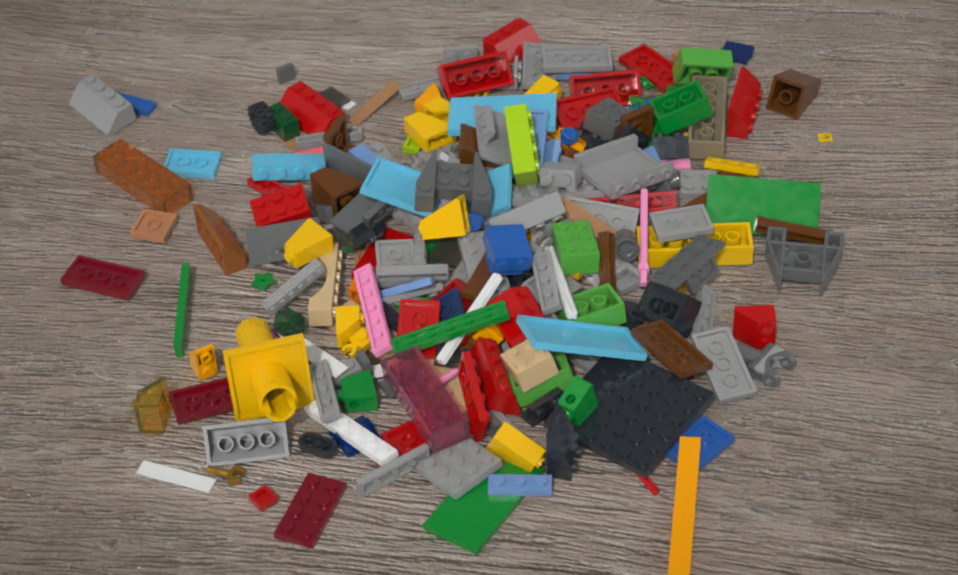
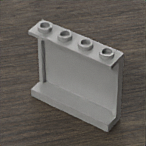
[574,134,673,199]

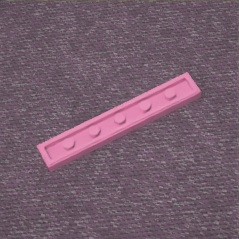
[353,263,393,358]

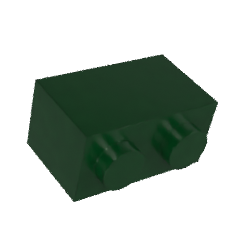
[269,102,300,142]

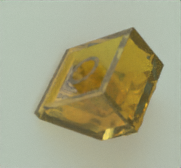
[132,377,171,435]

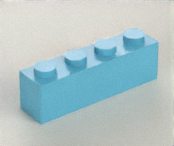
[251,153,326,181]

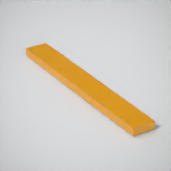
[668,436,701,575]

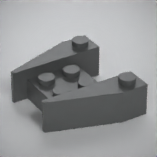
[414,149,492,216]
[765,226,845,296]

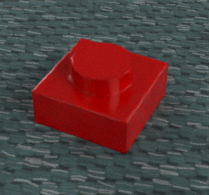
[248,485,278,512]

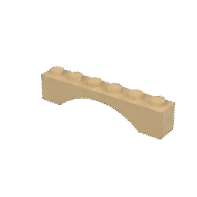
[308,242,343,326]

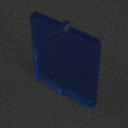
[721,41,755,65]

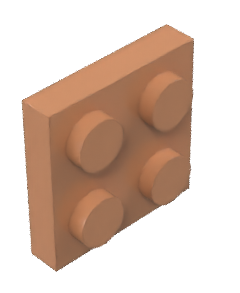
[129,209,178,243]

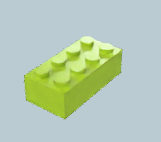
[504,103,540,186]

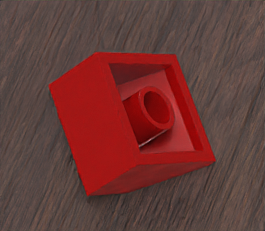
[732,304,777,350]

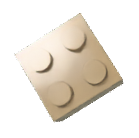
[500,339,559,392]

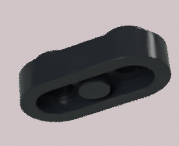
[298,432,338,459]

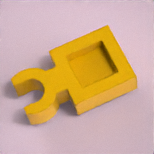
[342,326,371,358]

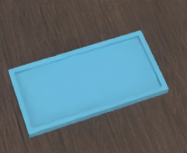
[447,93,557,136]
[360,157,471,217]
[516,315,648,361]

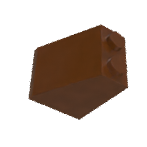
[766,69,821,119]
[458,124,501,169]
[310,167,364,217]

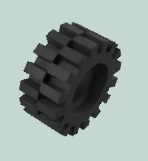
[247,101,276,135]

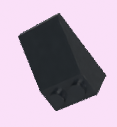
[638,282,702,338]
[546,405,583,481]

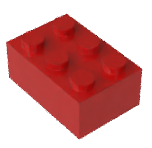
[249,183,313,227]

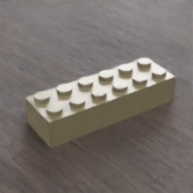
[688,75,727,159]

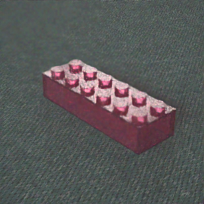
[380,345,470,454]

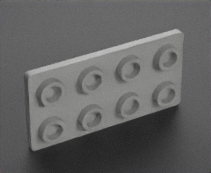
[473,104,513,166]

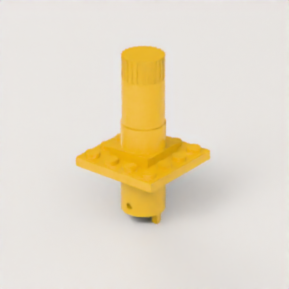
[222,317,314,422]

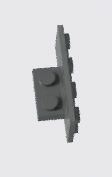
[322,143,373,182]
[330,193,396,238]
[245,217,320,266]
[648,235,725,294]

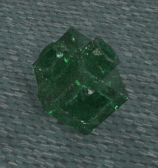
[274,306,305,337]

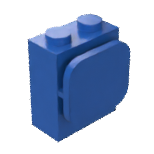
[483,224,533,275]

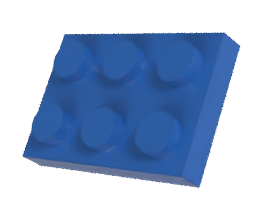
[666,416,735,471]

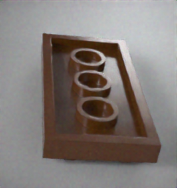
[631,319,713,379]

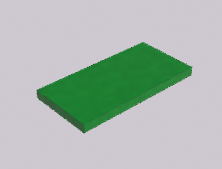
[705,174,821,236]
[423,459,545,555]

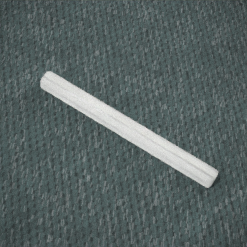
[544,245,578,320]
[436,273,502,365]

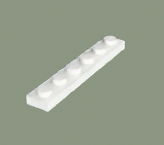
[304,400,399,466]

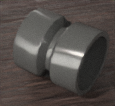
[614,229,639,262]

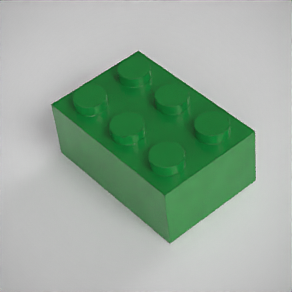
[648,80,713,135]

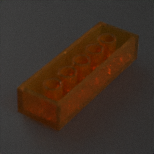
[93,138,194,213]

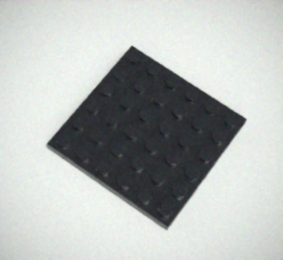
[543,357,714,479]

